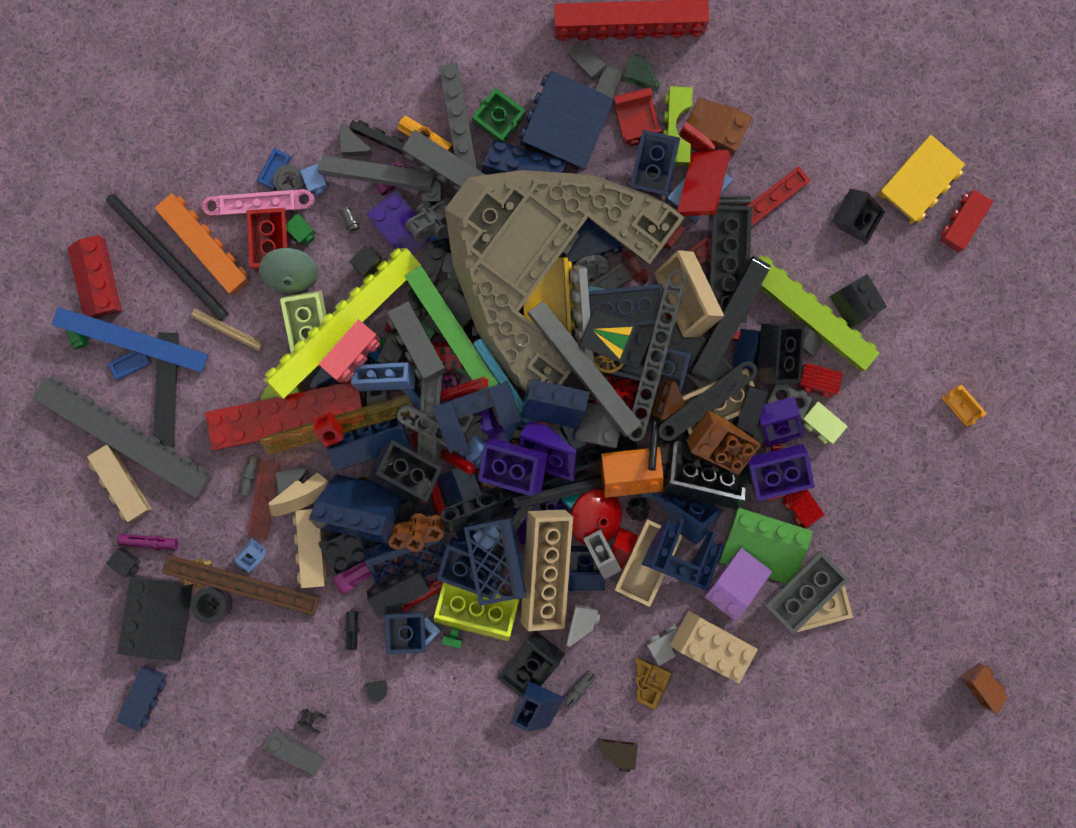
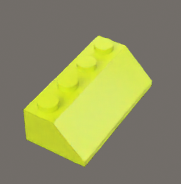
[434,582,519,642]

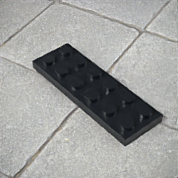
[318,499,437,574]

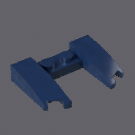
[433,380,524,455]
[641,518,724,591]

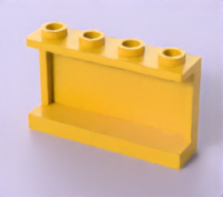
[877,135,966,224]
[523,257,575,335]

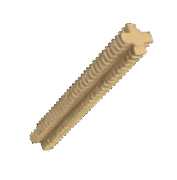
[192,309,263,352]

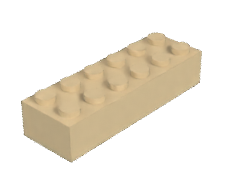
[520,510,573,631]

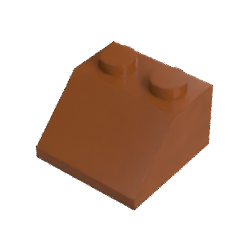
[960,663,1008,714]

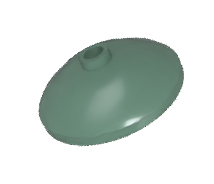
[259,248,318,294]

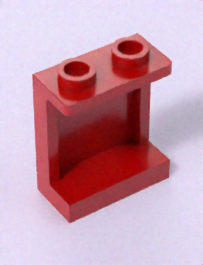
[613,87,662,146]

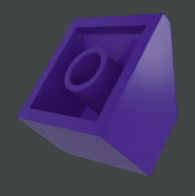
[759,397,804,447]

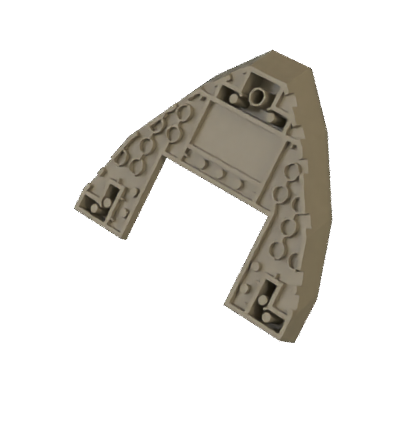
[445,170,684,392]

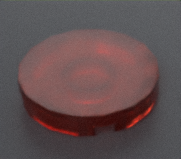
[621,250,649,286]

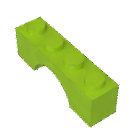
[663,86,693,167]

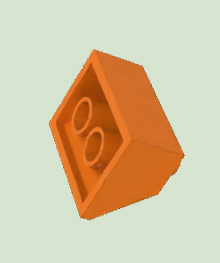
[601,447,663,498]

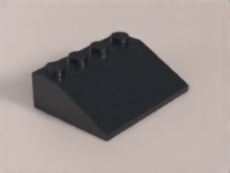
[663,433,747,510]
[117,575,193,661]

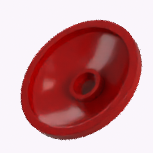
[570,489,622,545]

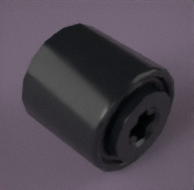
[191,587,233,623]

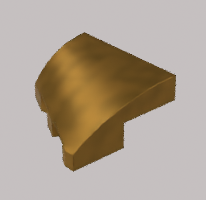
[635,657,673,710]

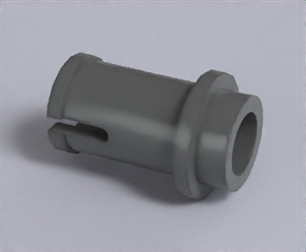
[340,207,360,232]

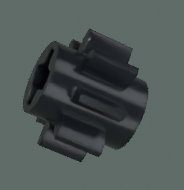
[626,497,651,521]

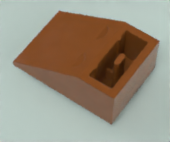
[686,410,761,475]

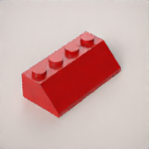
[68,235,122,318]

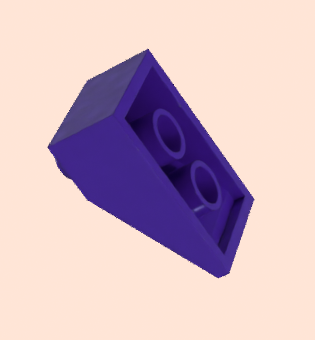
[366,190,430,255]
[520,420,576,481]

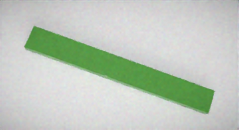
[404,265,498,387]

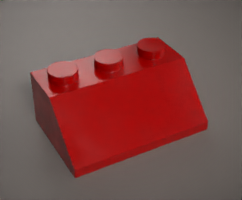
[247,208,288,271]

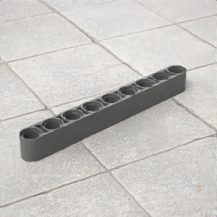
[628,271,686,441]

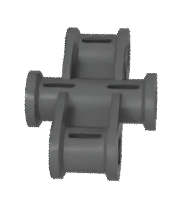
[405,198,451,242]

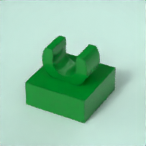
[441,627,463,649]

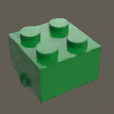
[472,87,526,143]

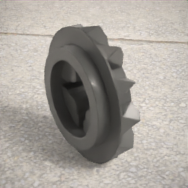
[273,165,304,191]

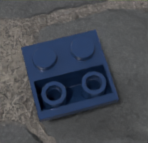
[510,682,564,731]

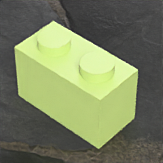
[801,402,848,445]

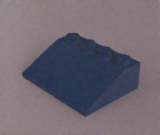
[309,474,403,544]

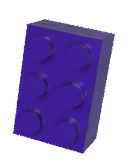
[478,439,548,496]
[747,444,815,501]

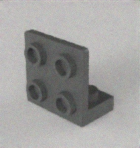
[422,286,472,336]

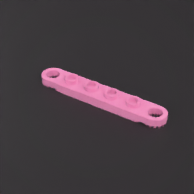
[202,189,315,216]

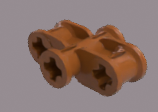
[388,513,444,552]

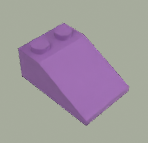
[704,547,772,621]

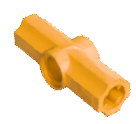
[397,115,453,152]

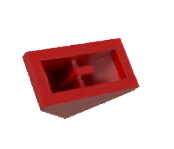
[610,527,637,570]

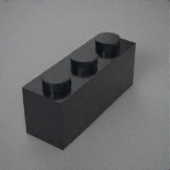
[367,564,430,617]

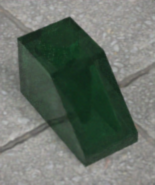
[622,54,660,93]

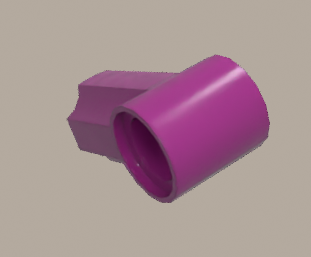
[332,561,372,595]

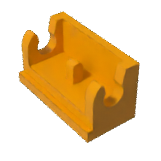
[941,384,987,427]

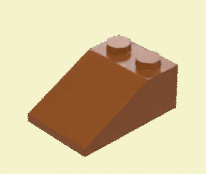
[687,97,753,156]

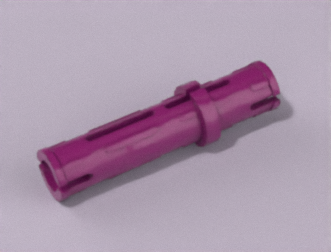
[117,534,178,551]

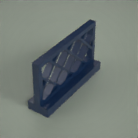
[464,518,527,606]
[363,532,446,584]

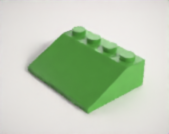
[719,508,813,583]

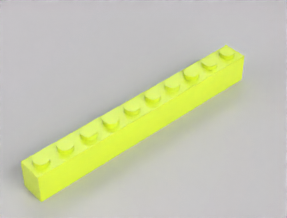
[263,248,421,399]

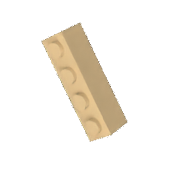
[87,444,152,522]
[293,509,327,588]

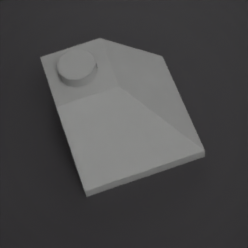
[566,604,600,646]

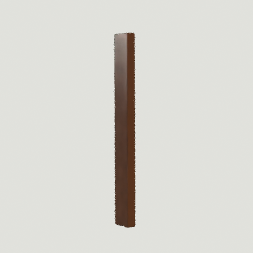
[162,554,320,616]

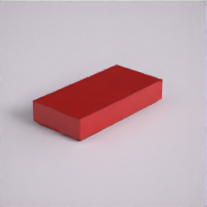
[679,122,717,152]

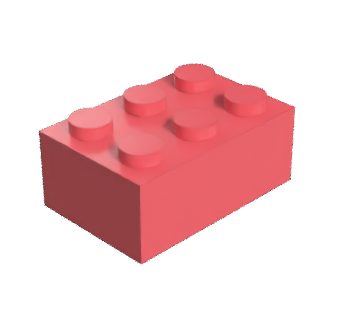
[319,319,381,383]

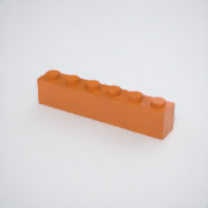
[155,193,250,296]

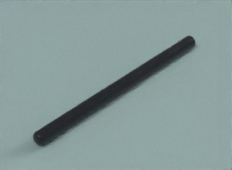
[106,194,229,321]

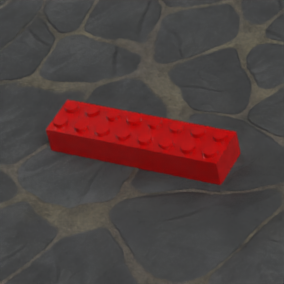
[554,0,709,41]
[205,382,367,451]

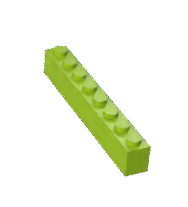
[758,255,880,372]

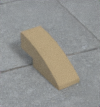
[268,473,328,517]

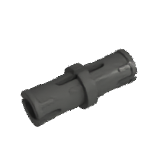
[238,456,260,496]
[563,670,597,708]

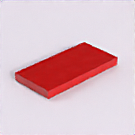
[677,150,730,216]

